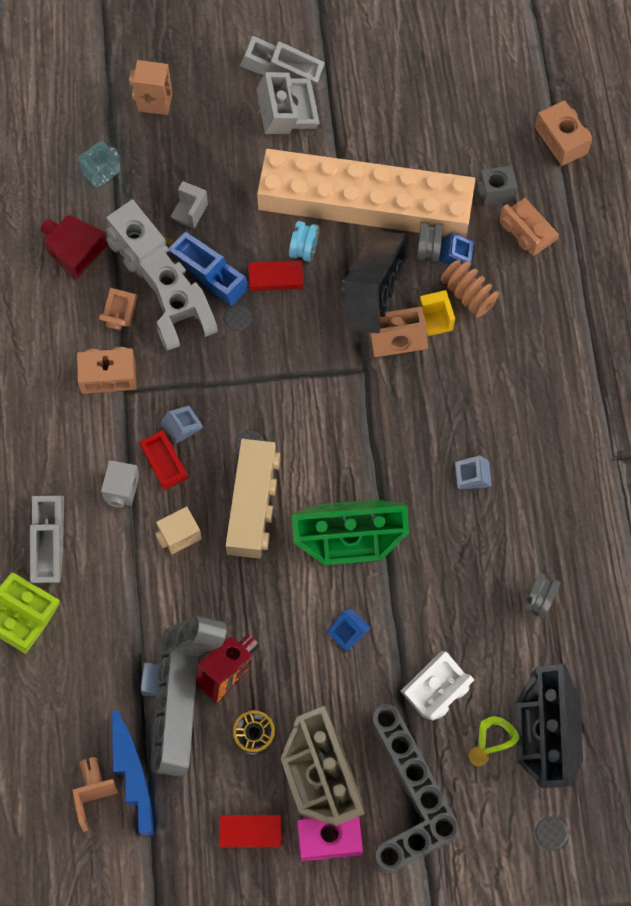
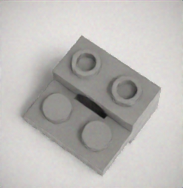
[256,72,320,134]

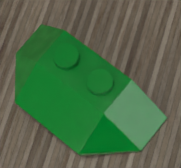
[291,500,409,565]

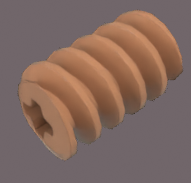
[440,260,500,318]

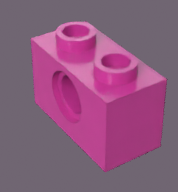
[297,816,363,862]

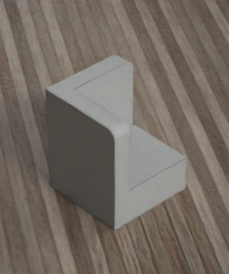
[171,181,208,229]

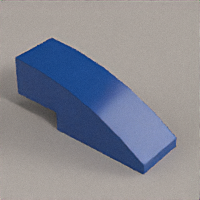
[168,232,249,306]

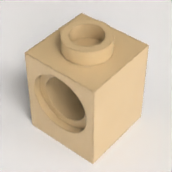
[155,507,202,555]

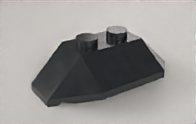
[516,664,583,789]

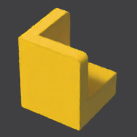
[418,290,455,336]

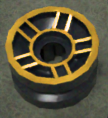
[233,711,276,755]

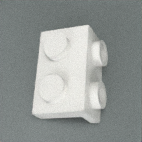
[401,651,474,721]

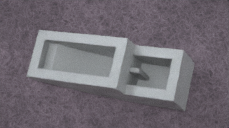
[240,35,325,85]
[30,496,64,583]

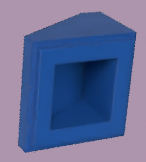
[439,232,474,265]
[326,609,371,652]

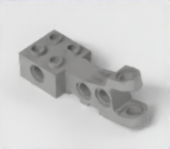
[106,199,218,351]

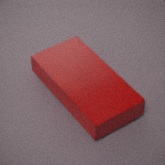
[248,260,303,291]
[138,430,189,491]
[219,815,281,848]

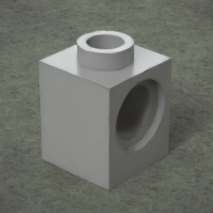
[101,460,140,508]

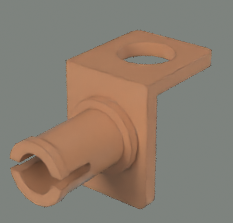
[73,757,118,832]

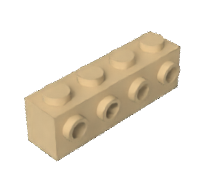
[226,439,280,559]

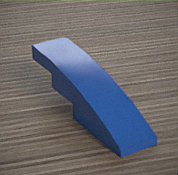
[112,711,154,836]

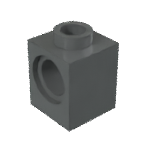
[476,165,518,206]

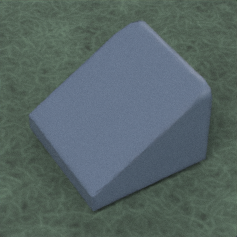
[161,405,203,444]
[455,455,492,489]
[141,663,159,697]

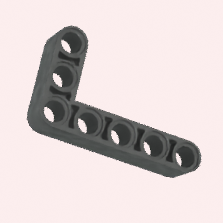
[150,616,226,777]
[372,704,458,874]

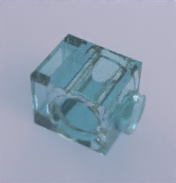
[77,140,121,188]

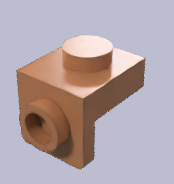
[99,288,138,330]

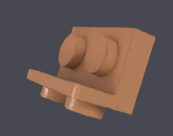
[500,198,559,256]

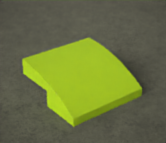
[0,572,60,654]

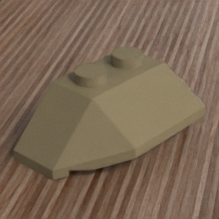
[281,706,365,826]

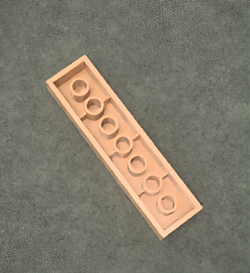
[257,149,475,238]

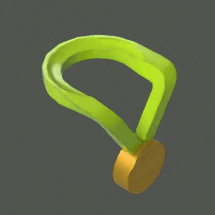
[469,716,519,767]

